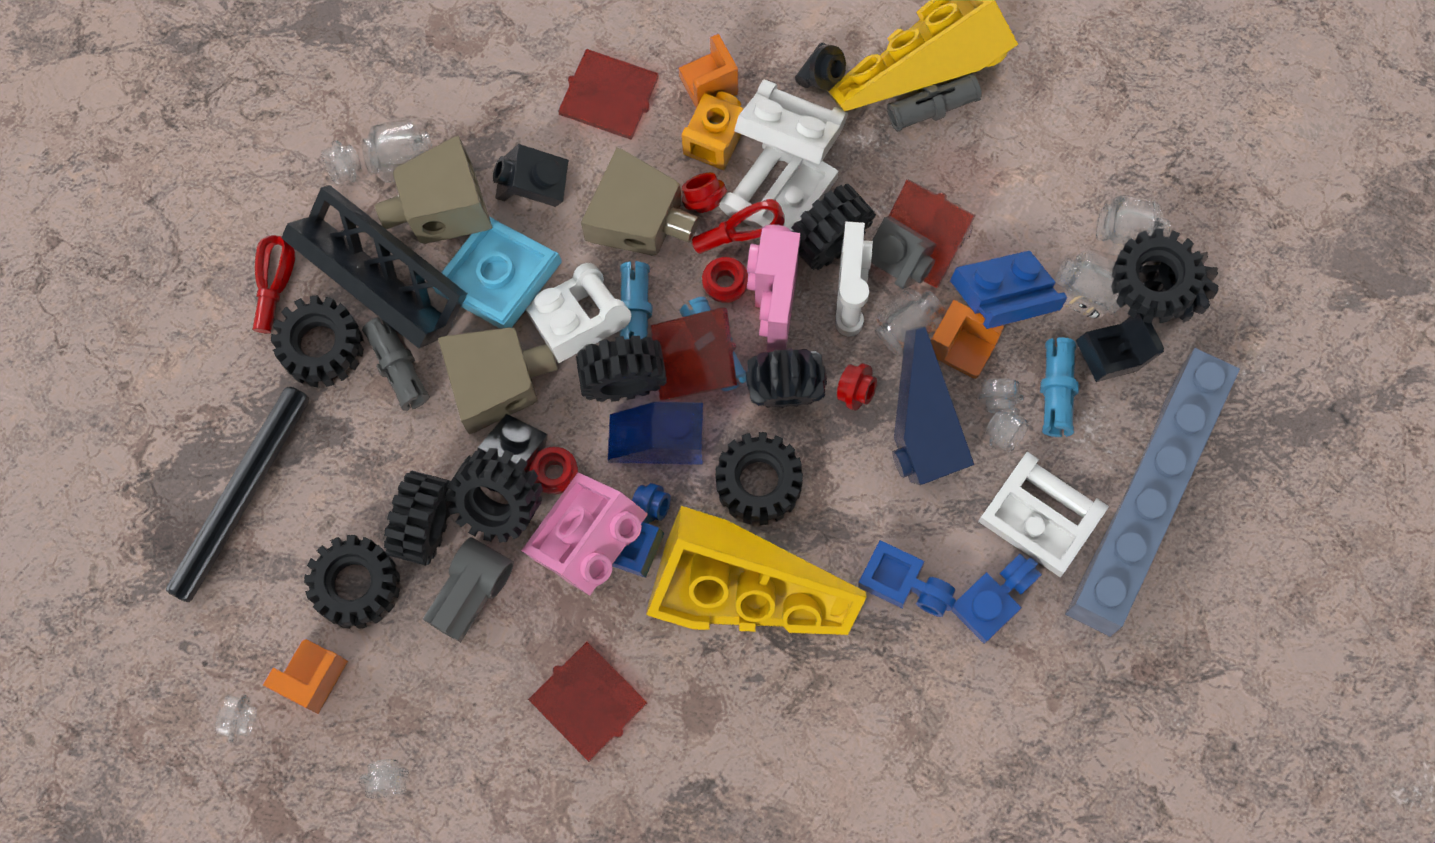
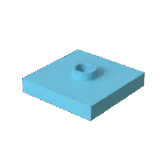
[433,217,562,329]

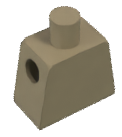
[375,135,493,244]
[581,147,699,256]
[438,328,558,434]

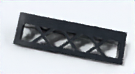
[281,185,468,349]

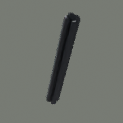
[166,387,309,602]

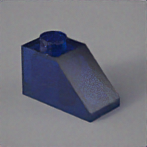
[607,402,705,465]

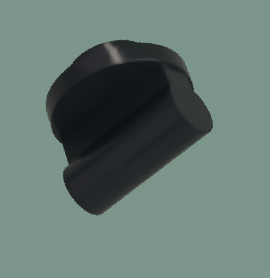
[795,42,846,91]

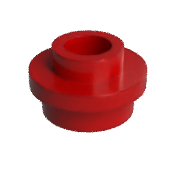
[682,172,727,213]
[702,257,748,303]
[837,363,877,411]
[530,447,578,495]

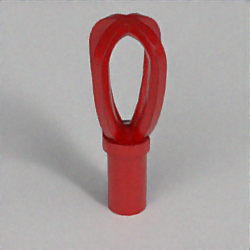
[692,199,785,254]
[252,235,295,334]

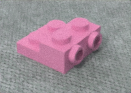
[747,225,800,352]
[521,472,648,596]

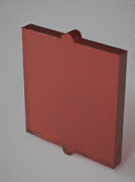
[558,49,659,140]
[889,179,976,289]
[651,307,737,402]
[528,642,648,762]

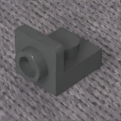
[871,216,937,289]

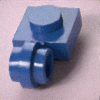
[612,483,671,578]
[858,540,956,617]
[951,553,1042,644]

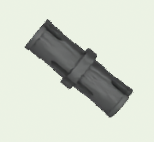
[887,73,982,132]
[362,317,430,411]

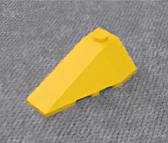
[828,0,1019,112]
[646,506,866,635]

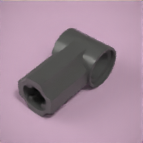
[423,537,514,643]

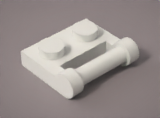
[734,79,848,165]
[719,143,839,231]
[835,221,873,337]
[526,263,631,363]
[978,452,1109,577]

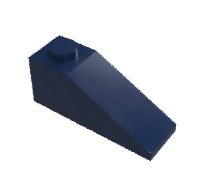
[892,326,975,485]

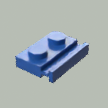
[950,250,1068,329]

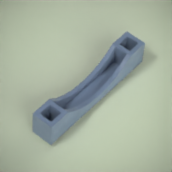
[1065,348,1240,637]

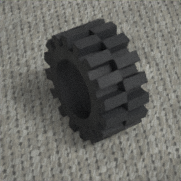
[791,184,876,270]
[1110,229,1205,323]
[271,295,364,387]
[576,336,667,402]
[715,432,803,525]
[446,448,543,543]
[384,470,451,566]
[304,535,401,629]

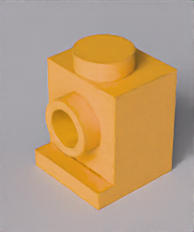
[681,92,744,171]

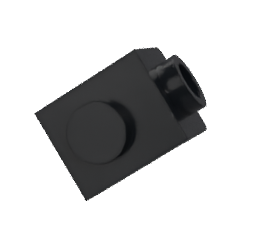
[493,144,569,207]
[1075,312,1164,382]
[477,413,548,495]

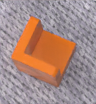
[678,33,738,108]
[931,300,1004,379]
[263,639,348,714]

